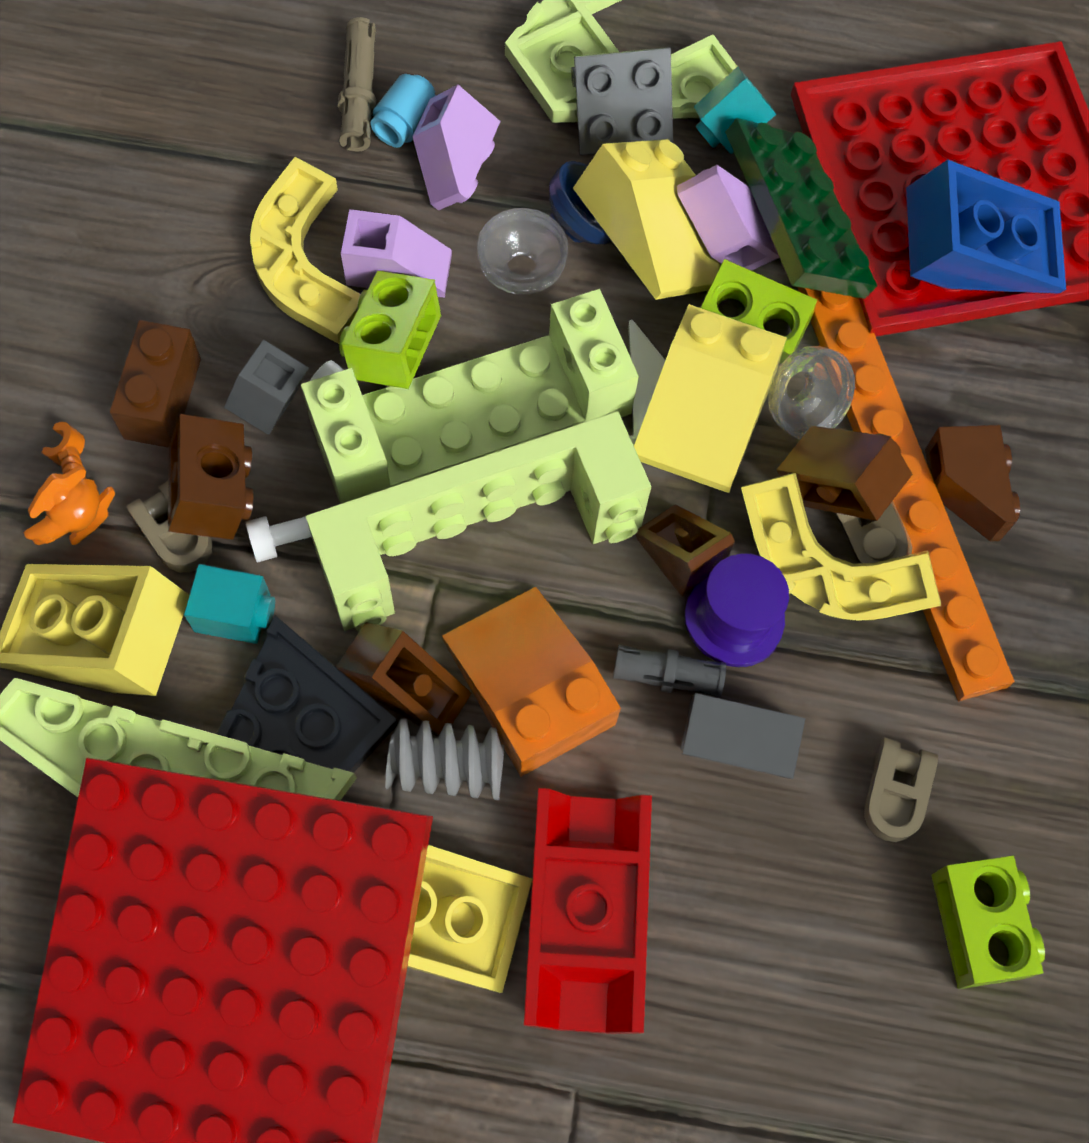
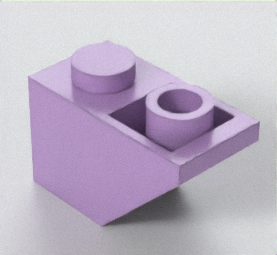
[412,84,501,210]
[677,165,780,271]
[341,209,452,298]

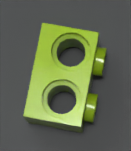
[701,259,817,366]
[339,270,441,389]
[931,856,1045,989]

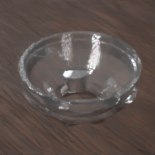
[477,208,568,294]
[768,346,855,439]

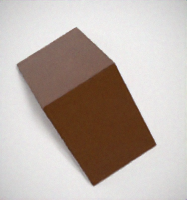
[635,504,735,597]

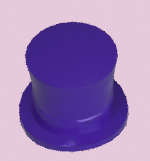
[684,553,789,667]

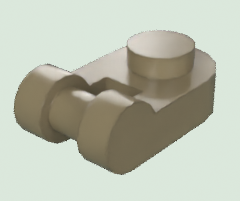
[125,480,212,573]
[837,501,913,563]
[864,737,938,842]

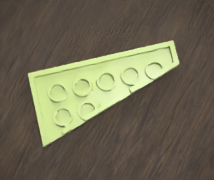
[0,678,357,800]

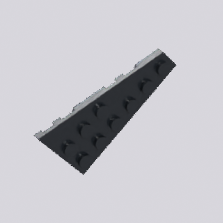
[216,615,398,773]

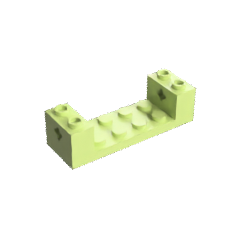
[301,289,639,504]
[305,411,651,631]

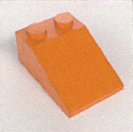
[442,587,621,777]

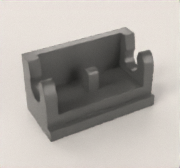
[681,693,806,779]

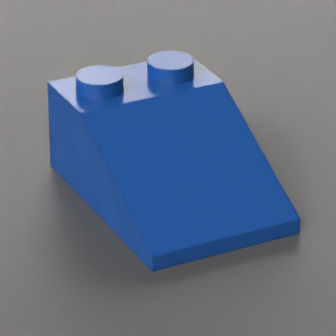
[906,160,1066,294]

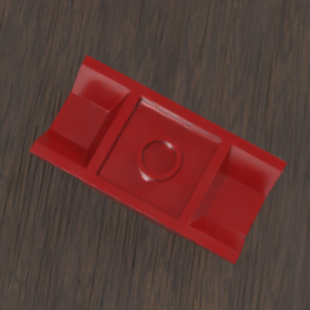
[524,788,652,1034]

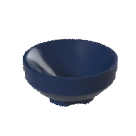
[549,161,612,245]

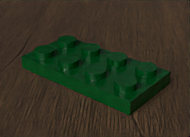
[725,118,877,299]

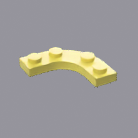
[250,157,361,344]
[741,473,941,621]

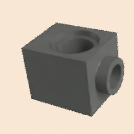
[224,340,309,435]

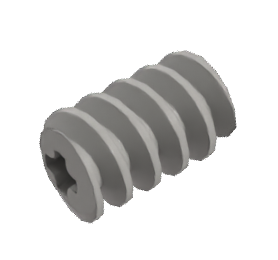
[385,719,504,800]

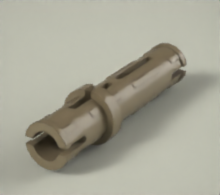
[338,17,376,152]

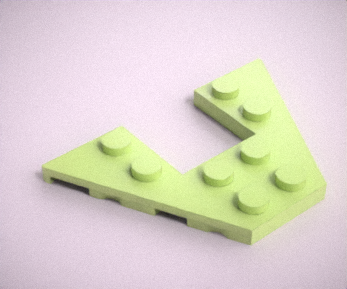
[505,0,737,123]

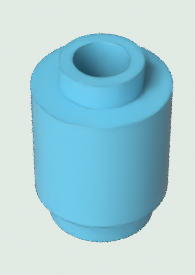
[370,74,436,148]

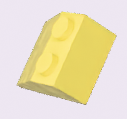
[573,139,720,300]
[634,304,787,493]
[0,564,190,696]
[407,845,532,993]

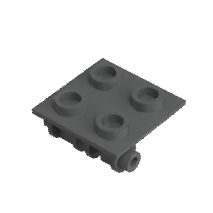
[571,47,673,155]

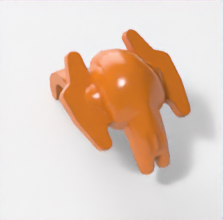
[24,422,115,545]

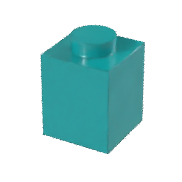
[694,66,776,154]
[184,564,275,644]

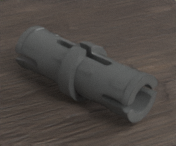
[613,644,726,697]

